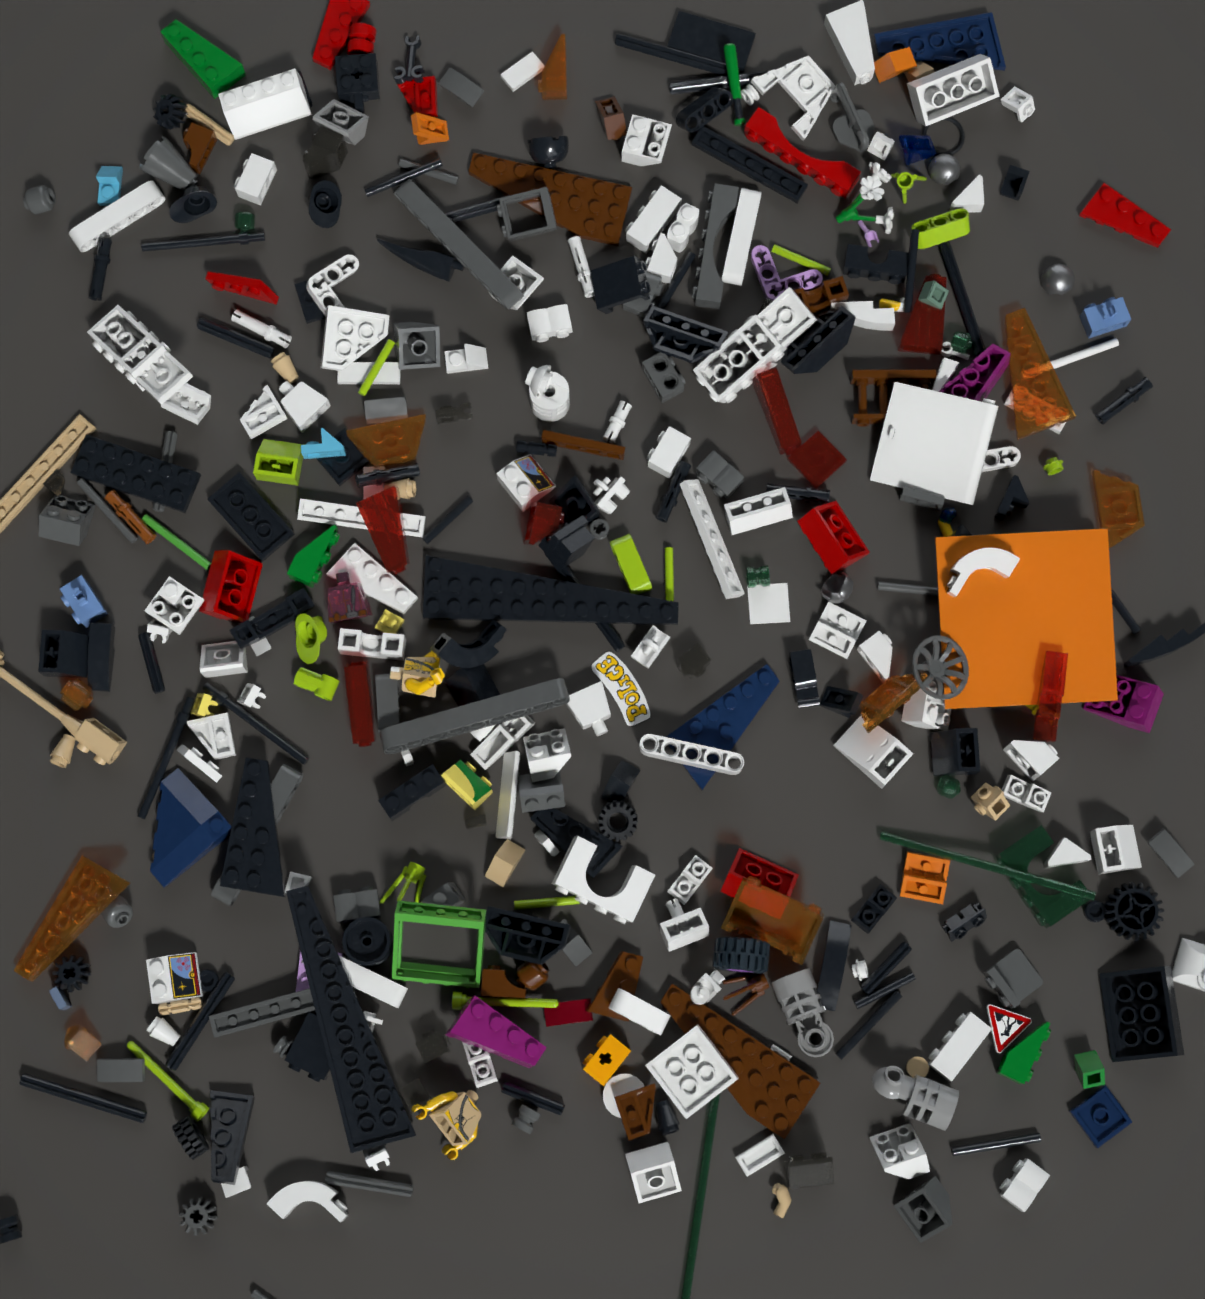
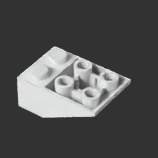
[833,714,913,789]

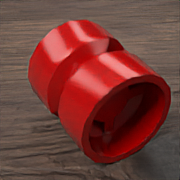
[347,23,377,55]

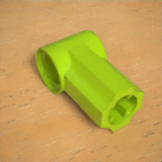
[293,667,340,701]

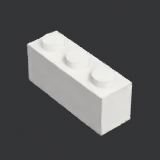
[625,185,682,254]
[724,487,793,535]
[928,1012,992,1082]

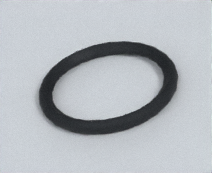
[922,117,965,155]

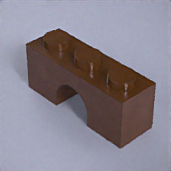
[793,276,849,313]

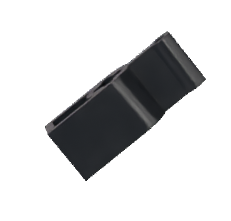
[789,649,820,709]

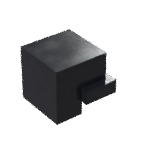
[538,515,595,570]

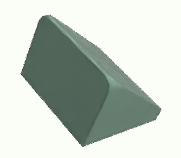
[918,280,949,309]

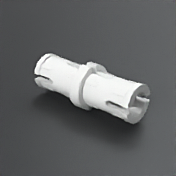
[602,401,632,444]

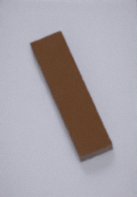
[542,430,625,460]

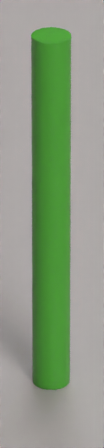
[142,514,211,570]

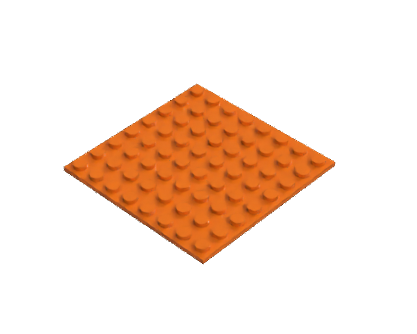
[935,529,1118,709]

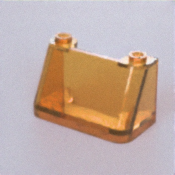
[721,876,824,965]

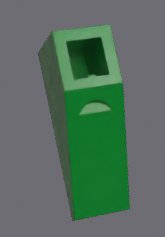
[287,525,340,588]
[996,1022,1051,1084]

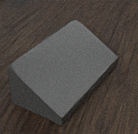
[364,397,408,425]

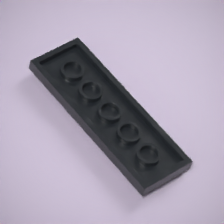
[70,435,201,514]

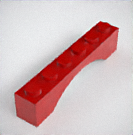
[744,107,861,199]

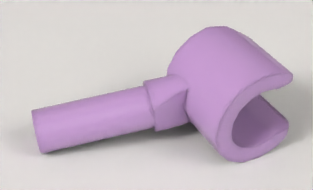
[858,220,879,247]

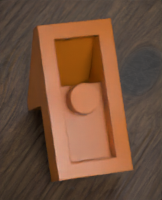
[411,112,449,145]

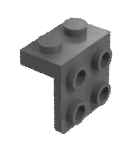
[518,772,565,813]
[983,949,1043,1009]

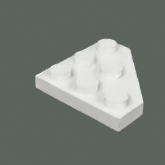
[321,305,389,371]

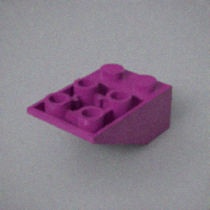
[1083,675,1164,733]

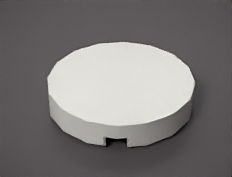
[603,1074,644,1118]

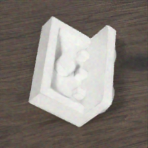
[161,383,211,425]

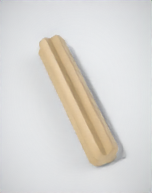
[185,104,235,146]

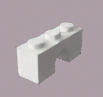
[338,628,406,661]

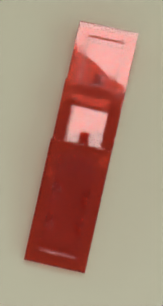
[1033,651,1068,743]

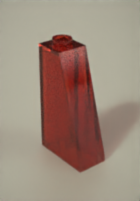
[898,274,947,355]
[754,367,801,455]
[356,485,410,574]
[344,661,376,747]

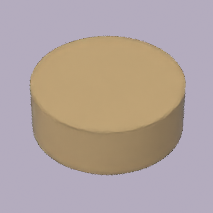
[906,1056,929,1078]

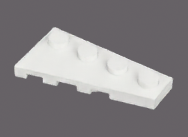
[326,543,418,614]

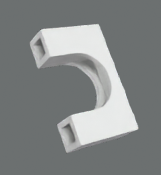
[551,836,655,924]

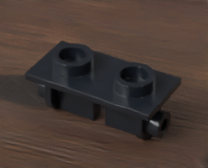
[941,902,987,942]

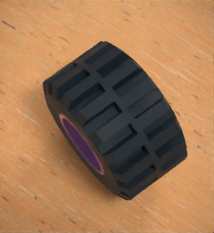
[713,937,770,973]

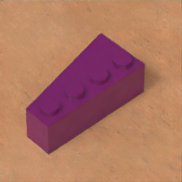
[939,344,1011,402]
[445,996,547,1068]

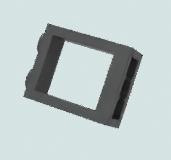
[497,187,558,241]

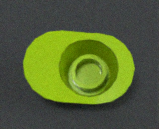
[295,614,327,664]

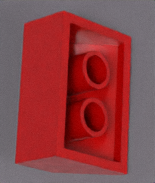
[797,501,870,574]
[199,550,263,623]
[720,848,799,918]

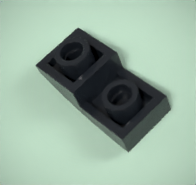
[851,884,897,934]

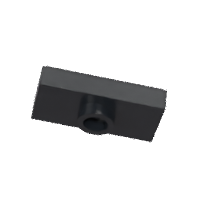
[295,280,326,324]

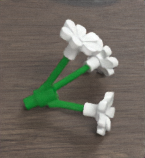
[836,162,894,234]

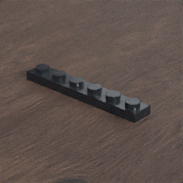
[692,126,808,204]

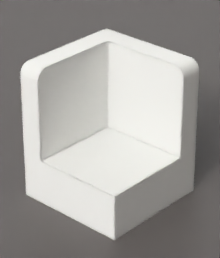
[221,1166,251,1198]

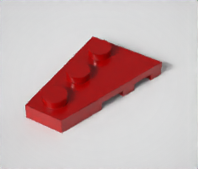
[205,271,279,305]

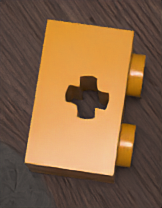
[582,1034,631,1086]

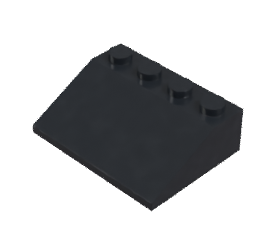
[1100,966,1184,1062]

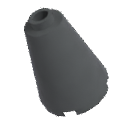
[139,136,198,191]

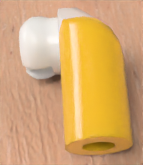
[879,297,905,312]

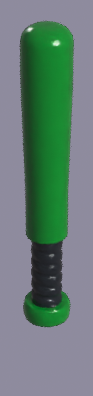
[724,43,746,126]

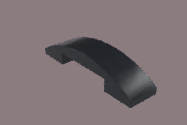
[230,588,315,649]
[816,920,852,1012]

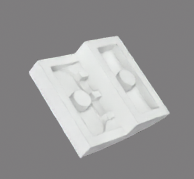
[809,602,867,659]

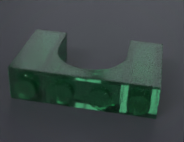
[995,825,1093,928]

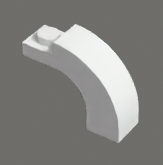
[947,548,1020,597]
[267,1181,349,1222]

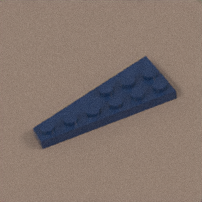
[873,12,1006,71]
[666,664,780,791]

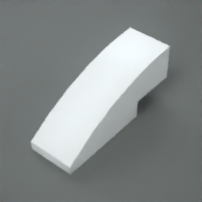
[829,301,895,331]
[470,715,535,770]

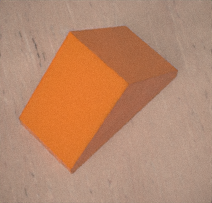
[874,47,917,83]

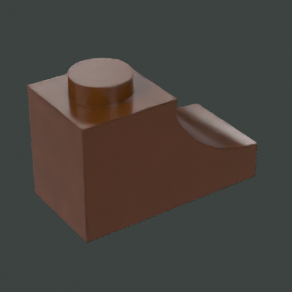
[595,96,627,140]
[183,122,217,175]
[481,965,526,998]

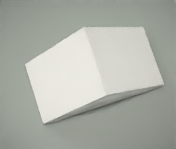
[949,174,984,213]
[1044,837,1091,869]

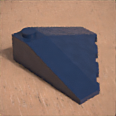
[150,768,232,888]

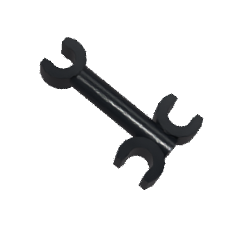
[394,35,425,84]

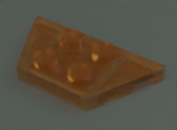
[346,414,426,468]
[1092,470,1145,549]
[860,673,927,733]

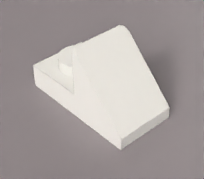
[444,344,488,374]

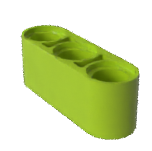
[911,208,970,249]
[610,534,652,595]

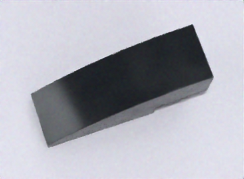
[88,623,115,692]

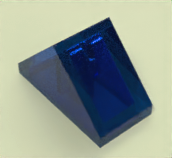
[898,135,936,166]

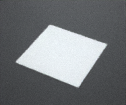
[747,583,790,624]

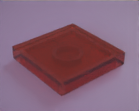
[787,431,847,489]

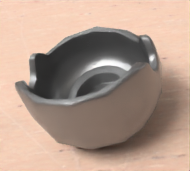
[928,154,961,185]
[1040,264,1075,295]
[821,572,854,604]

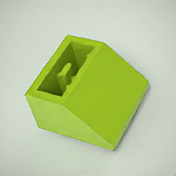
[253,439,304,486]

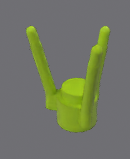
[891,172,927,204]
[380,861,427,904]

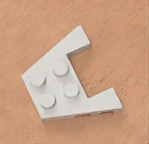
[750,56,835,141]

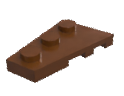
[585,951,643,1022]

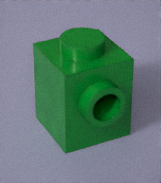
[1074,1050,1105,1089]

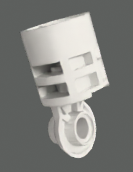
[525,365,570,422]

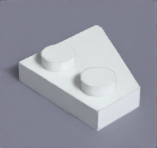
[240,385,287,439]
[187,713,236,760]
[177,744,222,783]

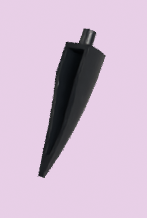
[377,239,465,282]

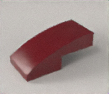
[544,999,593,1027]

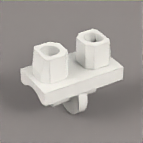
[593,476,630,514]
[631,625,670,669]
[690,969,725,1005]

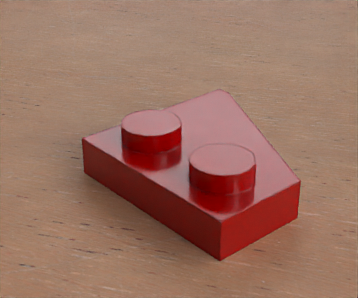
[397,76,438,117]

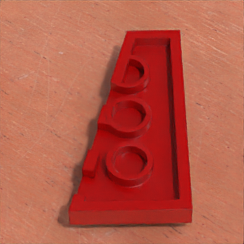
[312,0,370,70]
[1079,183,1171,248]

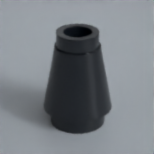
[656,1100,680,1135]

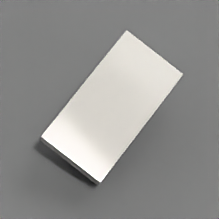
[1002,775,1051,812]
[667,855,713,905]
[462,1042,498,1088]

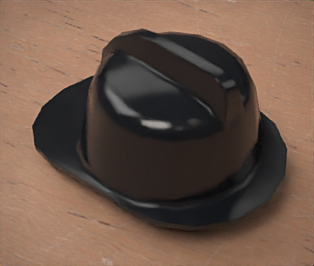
[309,180,342,228]
[169,185,217,223]

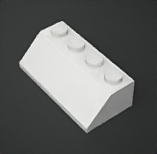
[219,68,312,140]

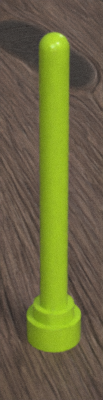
[452,992,559,1010]
[127,1041,210,1122]

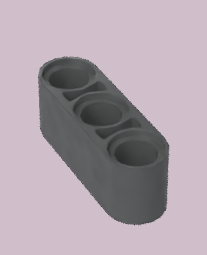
[375,673,401,735]

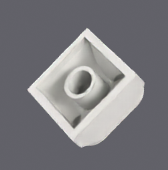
[1172,938,1205,992]

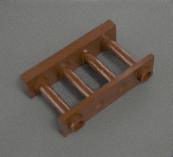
[850,370,936,427]

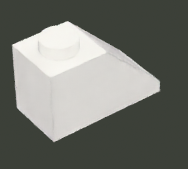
[857,631,893,683]

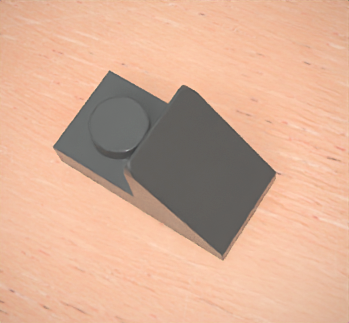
[560,919,593,967]

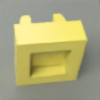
[375,609,404,634]
[190,693,218,717]

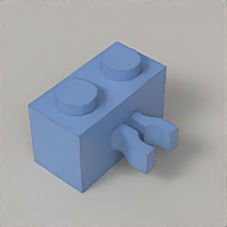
[1079,297,1131,339]
[60,575,108,628]

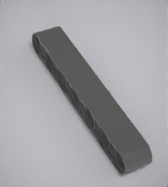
[211,764,303,906]

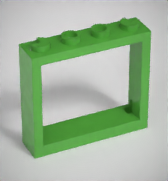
[392,901,486,988]

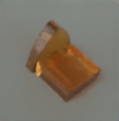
[64,1025,102,1061]

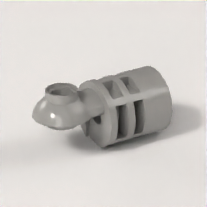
[771,968,834,1057]
[872,1066,959,1131]

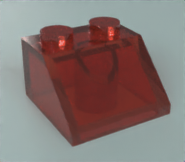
[524,502,564,545]

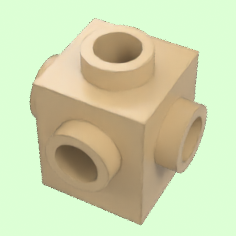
[971,782,1010,821]

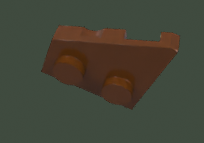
[614,1083,656,1140]

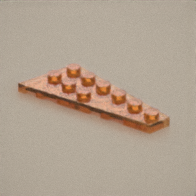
[1005,308,1076,440]
[13,856,130,982]

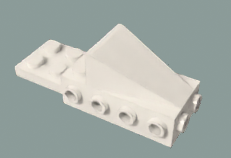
[693,287,817,403]
[87,305,193,405]

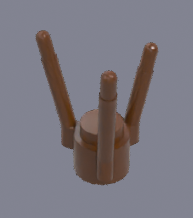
[723,973,769,1016]

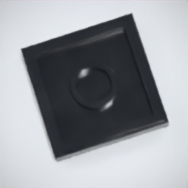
[316,428,372,487]

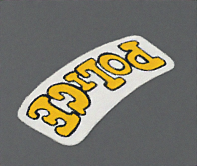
[592,652,650,726]

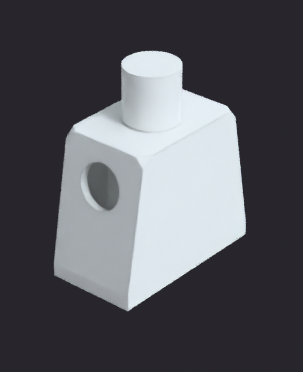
[279,381,331,433]
[566,681,611,736]

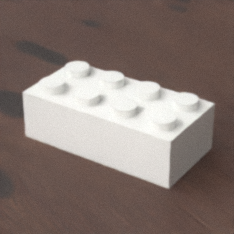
[907,54,1000,126]

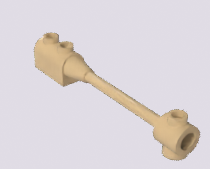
[0,650,127,765]

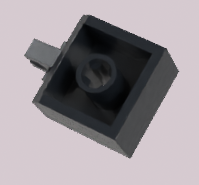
[335,53,380,113]

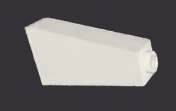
[824,0,875,86]

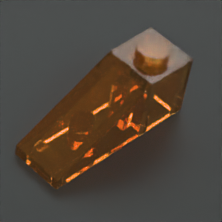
[538,34,567,100]

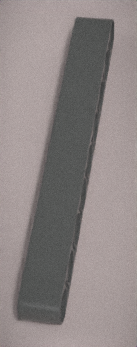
[393,179,524,310]
[379,678,570,754]

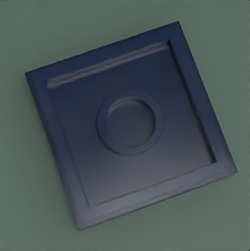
[1069,1085,1132,1148]

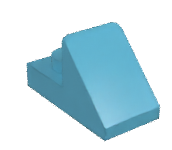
[96,166,123,206]
[301,428,346,459]

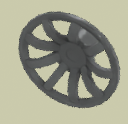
[912,635,969,700]

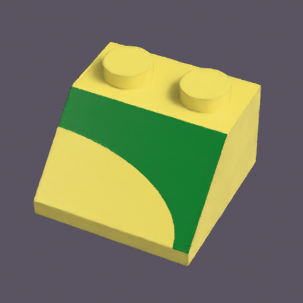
[441,760,493,810]

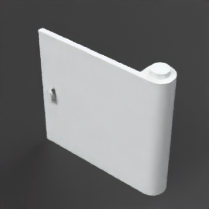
[870,382,999,505]

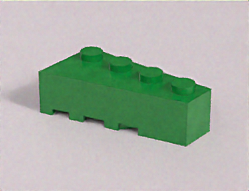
[160,20,246,99]

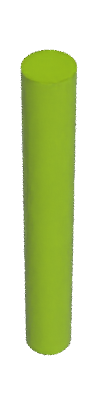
[771,244,831,276]
[358,339,395,396]
[665,547,674,601]
[514,896,580,910]

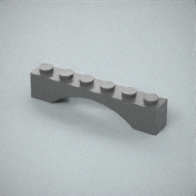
[692,183,739,310]

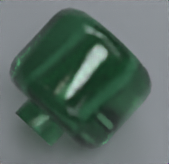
[234,212,255,232]
[950,331,973,354]
[937,775,961,799]

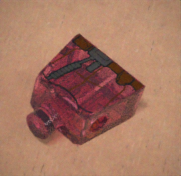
[328,572,373,623]

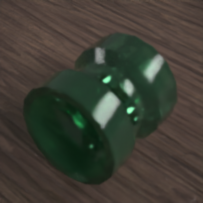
[746,565,770,588]

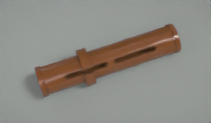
[104,490,157,545]

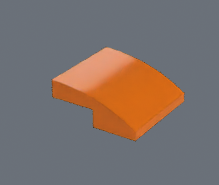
[900,851,950,904]

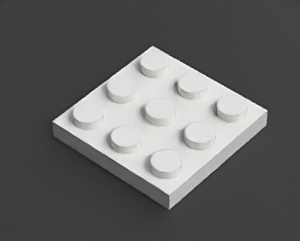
[645,1025,739,1119]

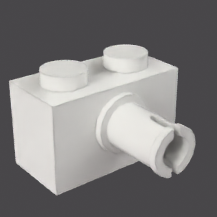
[660,898,709,952]

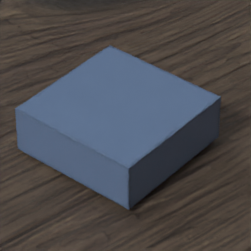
[49,986,72,1010]

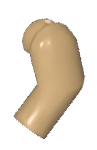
[772,1183,791,1218]

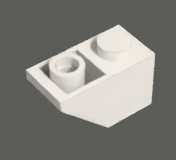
[646,233,677,284]

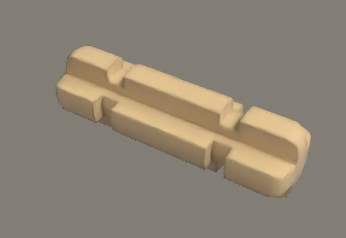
[158,997,202,1016]

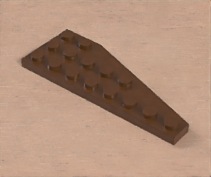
[469,153,632,246]
[660,984,821,1139]

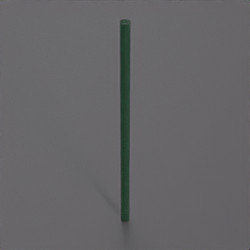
[880,831,1096,901]
[681,1094,720,1299]

